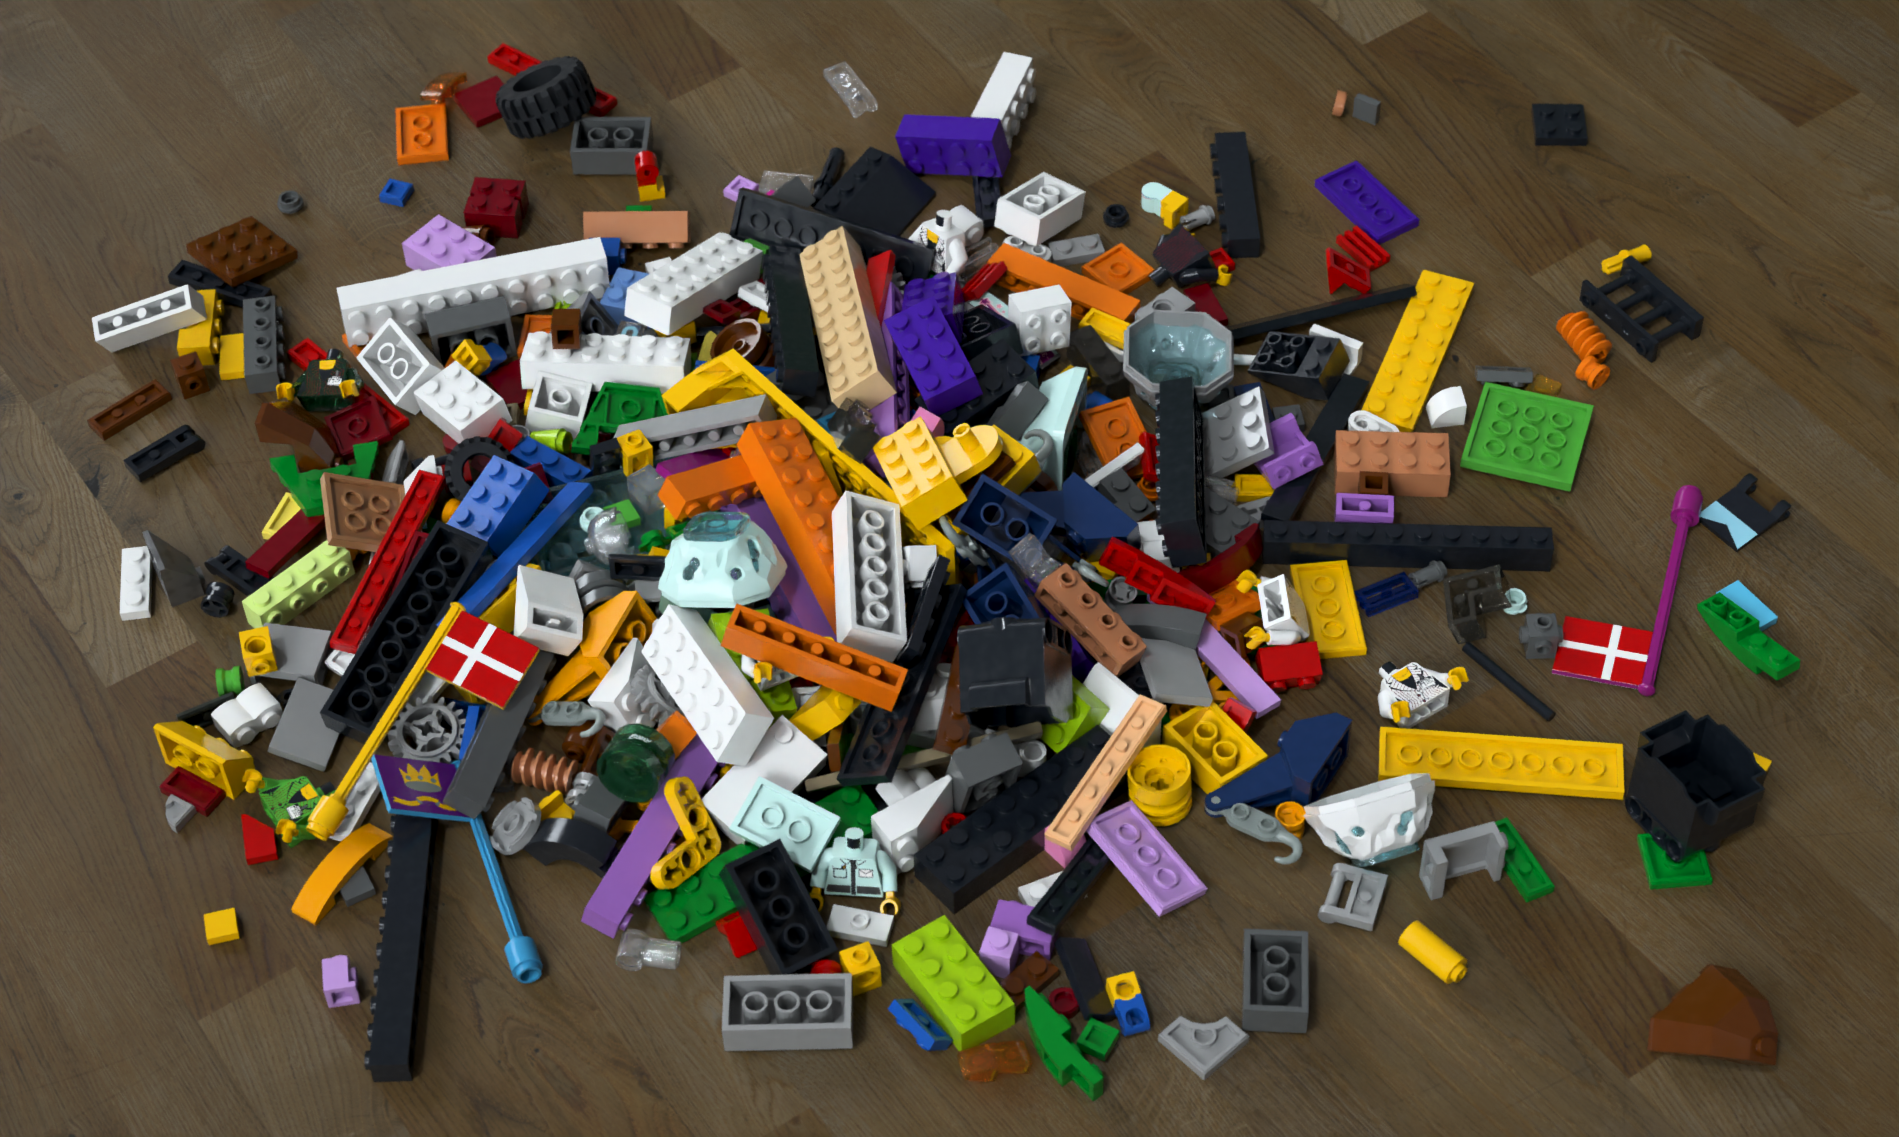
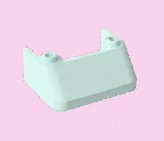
[1017,366,1088,491]

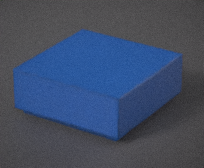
[379,179,414,207]

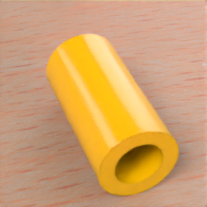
[1398,920,1468,984]

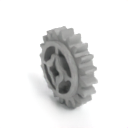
[630,664,686,725]
[387,695,466,764]

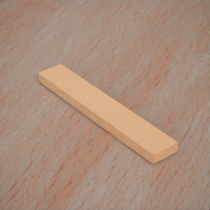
[1044,694,1167,851]

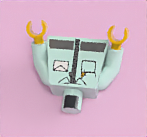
[809,827,901,915]

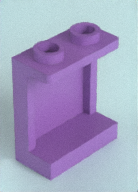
[1254,413,1323,489]

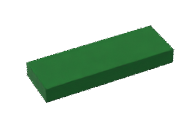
[1495,817,1555,903]

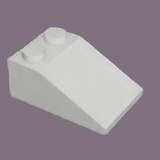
[587,638,657,739]
[871,774,953,875]

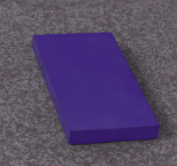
[1315,160,1419,245]

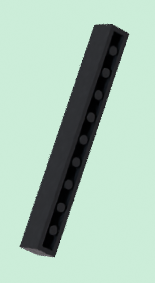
[761,245,819,397]
[1262,520,1554,572]
[364,814,438,1082]

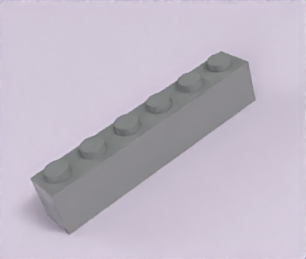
[613,394,778,467]

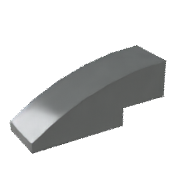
[987,381,1048,441]
[1114,604,1207,650]

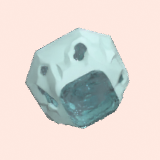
[658,512,788,608]

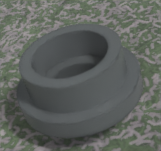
[277,190,303,214]

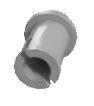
[1180,205,1215,231]

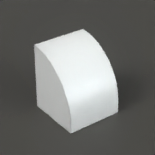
[1426,386,1467,428]

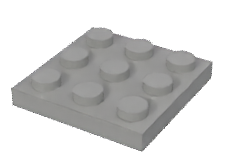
[1202,386,1275,486]

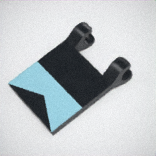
[1699,473,1791,552]

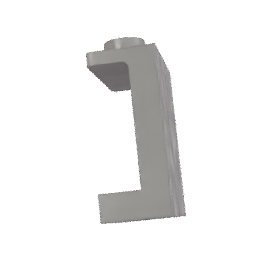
[245,623,335,685]
[1419,821,1508,900]

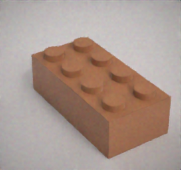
[1334,430,1451,497]

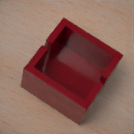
[463,177,529,239]

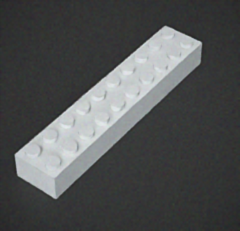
[336,237,610,348]

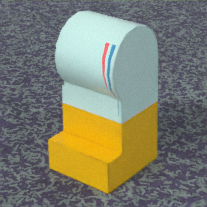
[1141,182,1189,229]

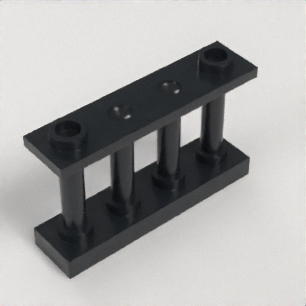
[1579,255,1704,363]

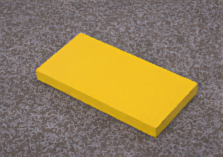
[1290,560,1367,659]

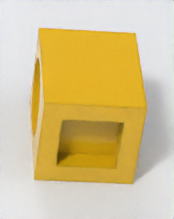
[239,626,278,677]
[839,941,882,997]

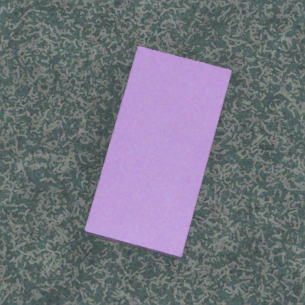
[1086,800,1208,917]

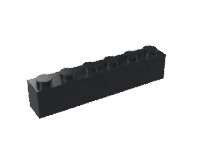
[1209,132,1260,259]

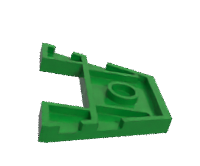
[571,382,680,463]
[269,441,379,517]

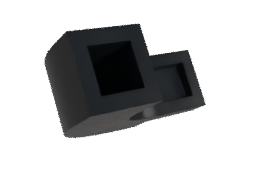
[522,818,620,879]

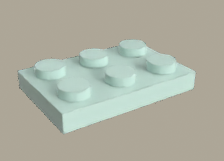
[729,776,841,873]

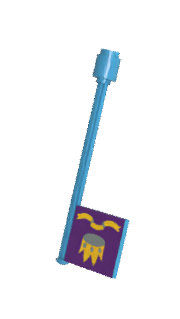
[371,754,543,984]

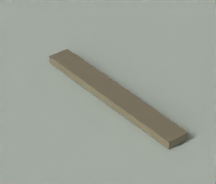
[804,721,1043,797]

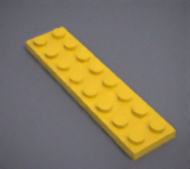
[1362,270,1474,432]
[1378,727,1624,800]

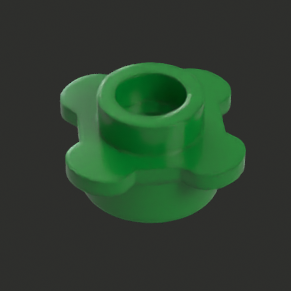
[638,529,672,553]

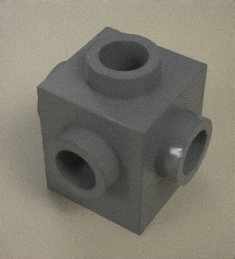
[1519,613,1563,659]

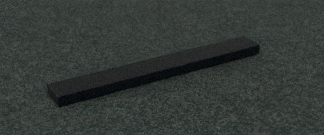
[1226,284,1417,340]
[1261,373,1370,521]

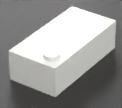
[701,715,827,845]

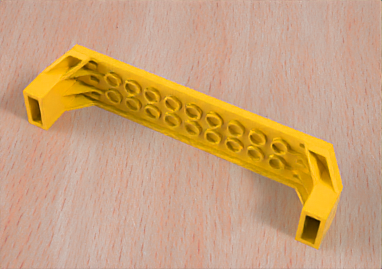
[661,349,964,629]

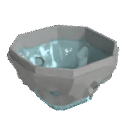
[1123,310,1234,410]

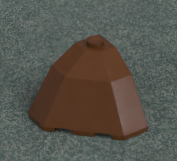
[255,400,344,473]
[1647,964,1778,1065]

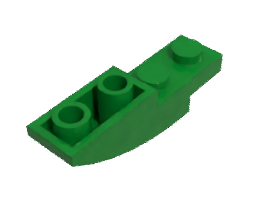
[1697,592,1800,681]
[1025,985,1104,1101]

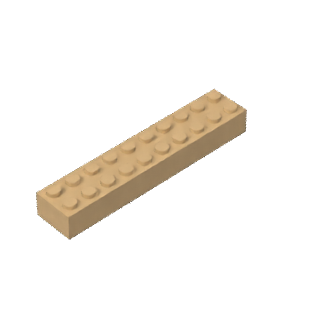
[799,226,897,422]

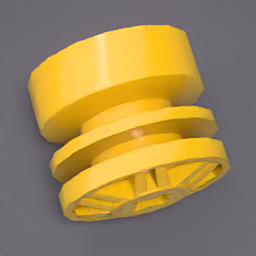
[1127,744,1192,826]

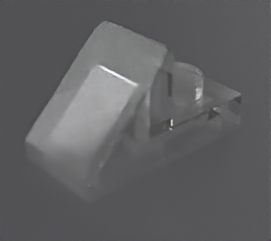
[1008,533,1061,591]

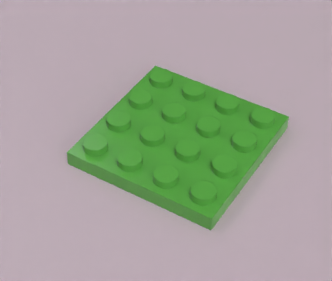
[1460,382,1594,492]

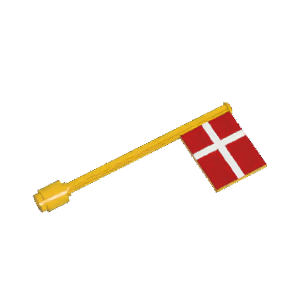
[306,602,540,841]

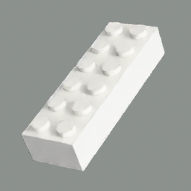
[624,232,763,336]
[520,331,692,394]
[832,491,907,662]
[641,605,774,766]

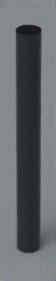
[1462,642,1556,722]

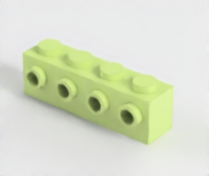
[242,540,355,628]

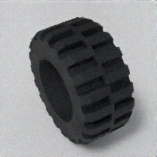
[495,56,597,139]

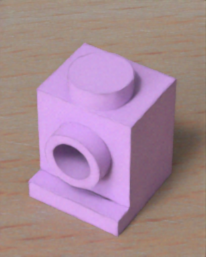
[322,955,360,1008]

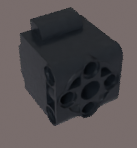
[957,617,1074,731]
[1625,710,1767,862]

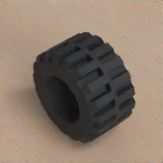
[444,436,515,502]

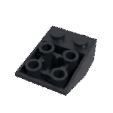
[1247,331,1350,401]

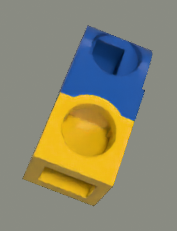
[451,339,507,376]
[1105,971,1150,1037]

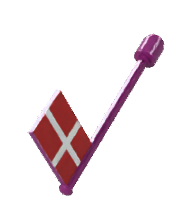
[1552,485,1703,696]

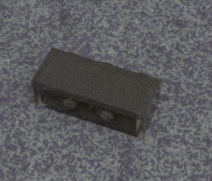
[1067,325,1130,401]
[827,397,881,464]

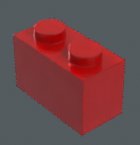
[1255,641,1323,693]

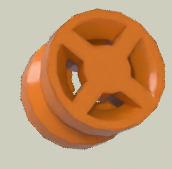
[1575,355,1610,390]

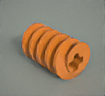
[1556,311,1612,364]

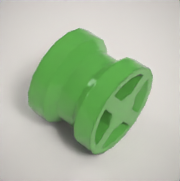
[216,666,245,697]

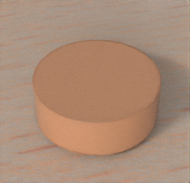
[1332,90,1347,117]

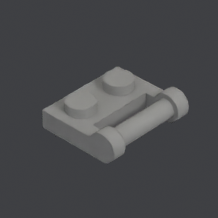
[1317,863,1388,931]

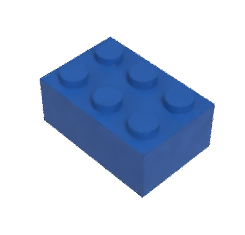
[446,455,550,558]

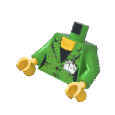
[242,769,336,849]

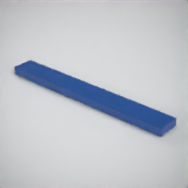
[436,482,594,627]

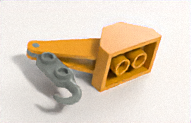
[525,591,658,738]

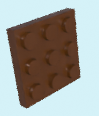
[186,216,298,287]

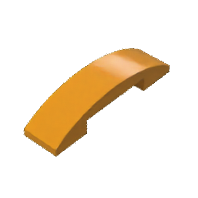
[291,823,393,925]

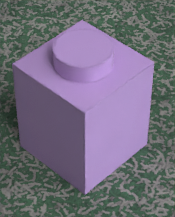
[979,926,1019,978]

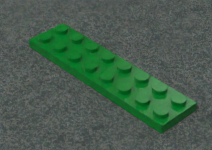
[644,785,879,948]

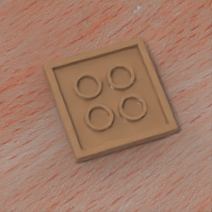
[320,472,405,552]

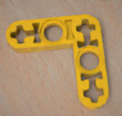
[651,776,721,890]

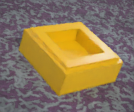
[203,908,240,945]

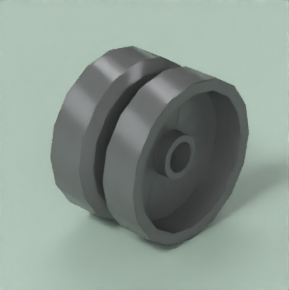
[575,570,629,622]

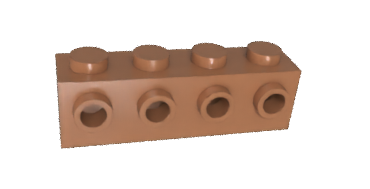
[583,211,691,249]
[1034,563,1147,678]

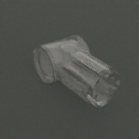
[615,929,681,971]

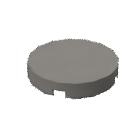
[489,797,541,855]

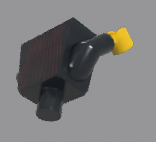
[1148,223,1233,288]

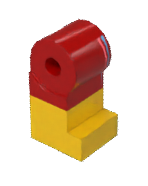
[634,151,666,202]

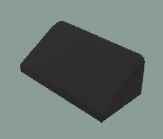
[608,554,666,581]

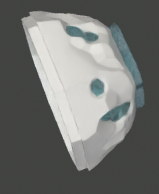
[1303,773,1435,867]

